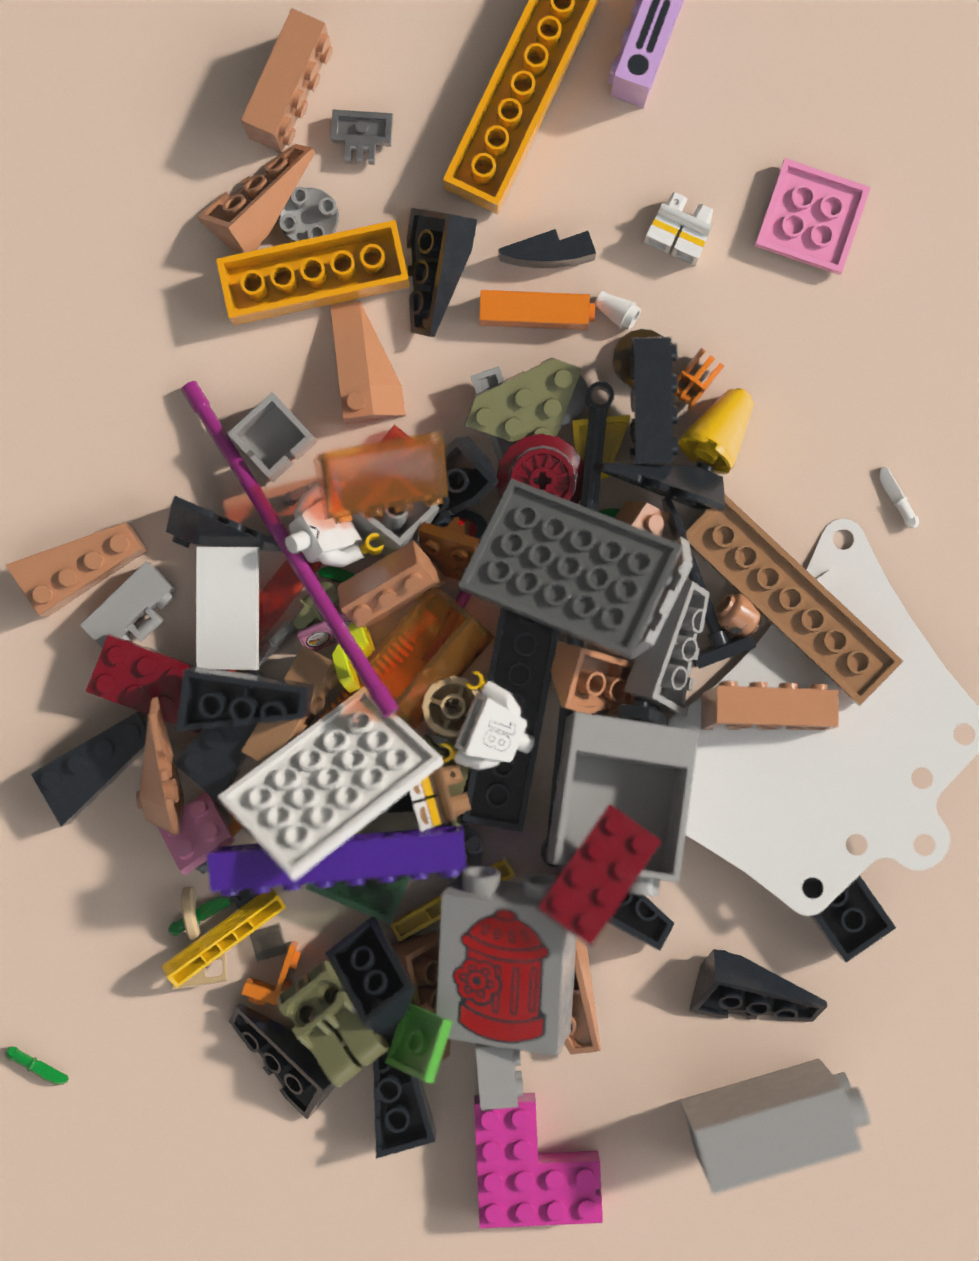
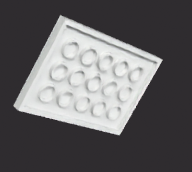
[218,686,443,881]

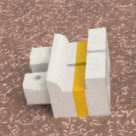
[644,192,713,266]

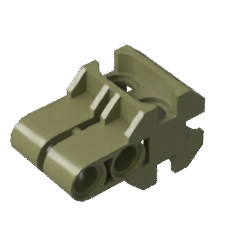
[277,960,389,1087]

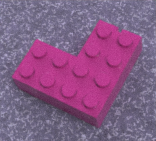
[474,1093,603,1228]

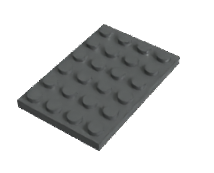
[458,478,682,660]

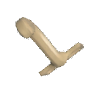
[172,887,227,990]

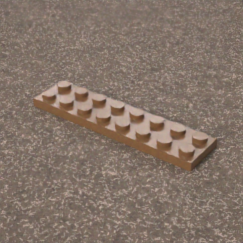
[686,494,903,706]

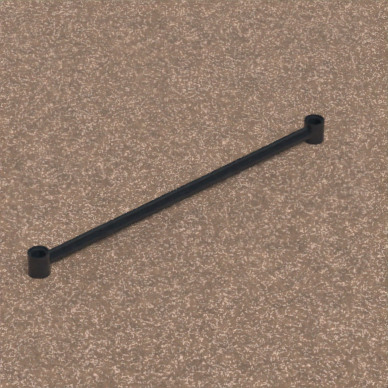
[540,381,614,867]

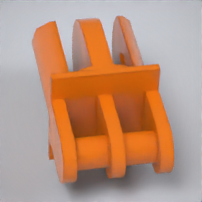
[673,348,725,410]

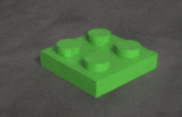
[385,1003,453,1083]

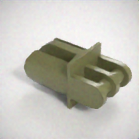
[293,582,339,630]

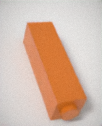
[479,290,595,330]

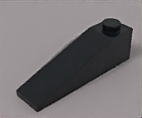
[410,436,499,525]
[229,1003,336,1119]

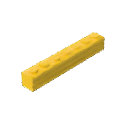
[390,857,515,942]
[161,888,287,988]

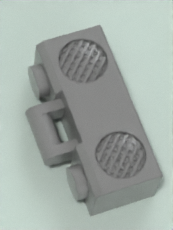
[80,562,176,648]

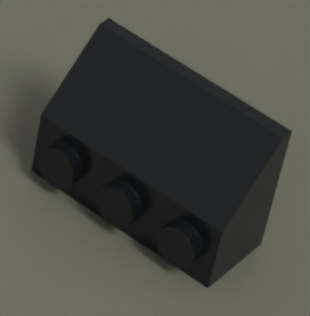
[325,916,415,1035]

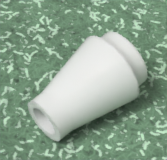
[595,291,641,330]

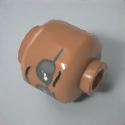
[715,593,761,637]

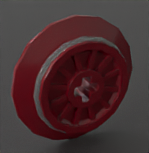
[497,434,584,504]

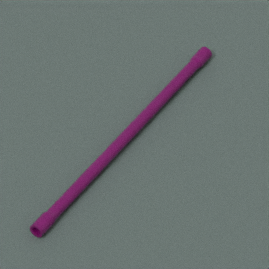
[181,381,399,718]

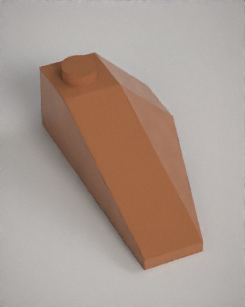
[550,642,641,714]
[564,938,601,1055]

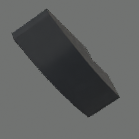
[498,229,596,268]

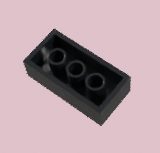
[802,875,896,963]

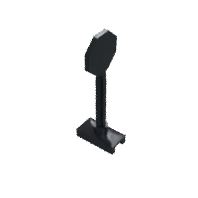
[661,497,756,669]

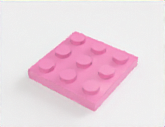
[754,158,871,275]

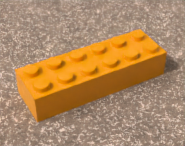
[216,220,410,326]

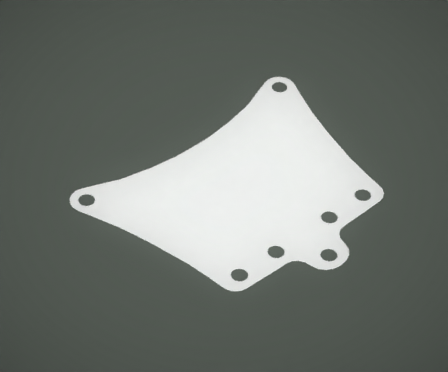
[668,519,979,916]

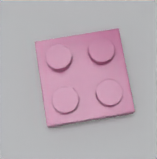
[157,792,236,875]

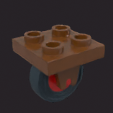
[418,510,488,583]

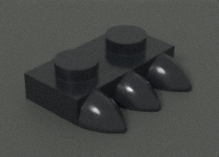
[606,700,669,726]

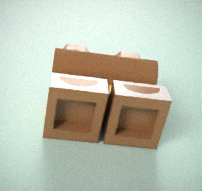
[409,765,471,831]

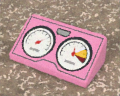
[297,613,351,652]

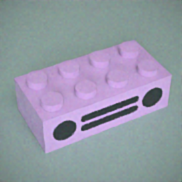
[608,0,684,108]

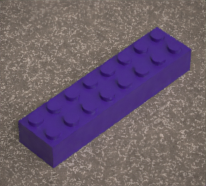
[207,825,466,896]

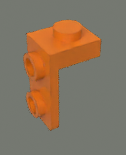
[241,941,301,1005]

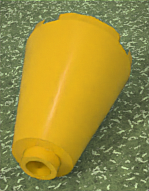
[678,388,754,474]

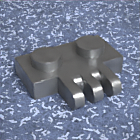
[330,109,393,165]

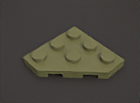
[464,357,582,443]

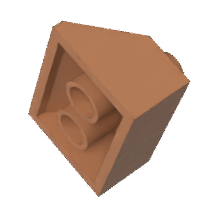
[337,540,448,628]

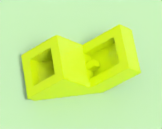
[332,621,376,693]

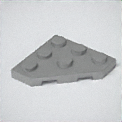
[631,537,692,660]

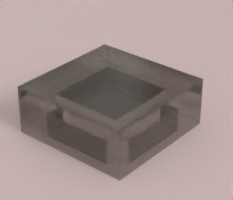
[250,923,288,962]

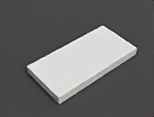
[196,547,259,670]

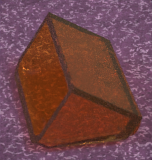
[313,432,448,524]
[358,588,495,728]

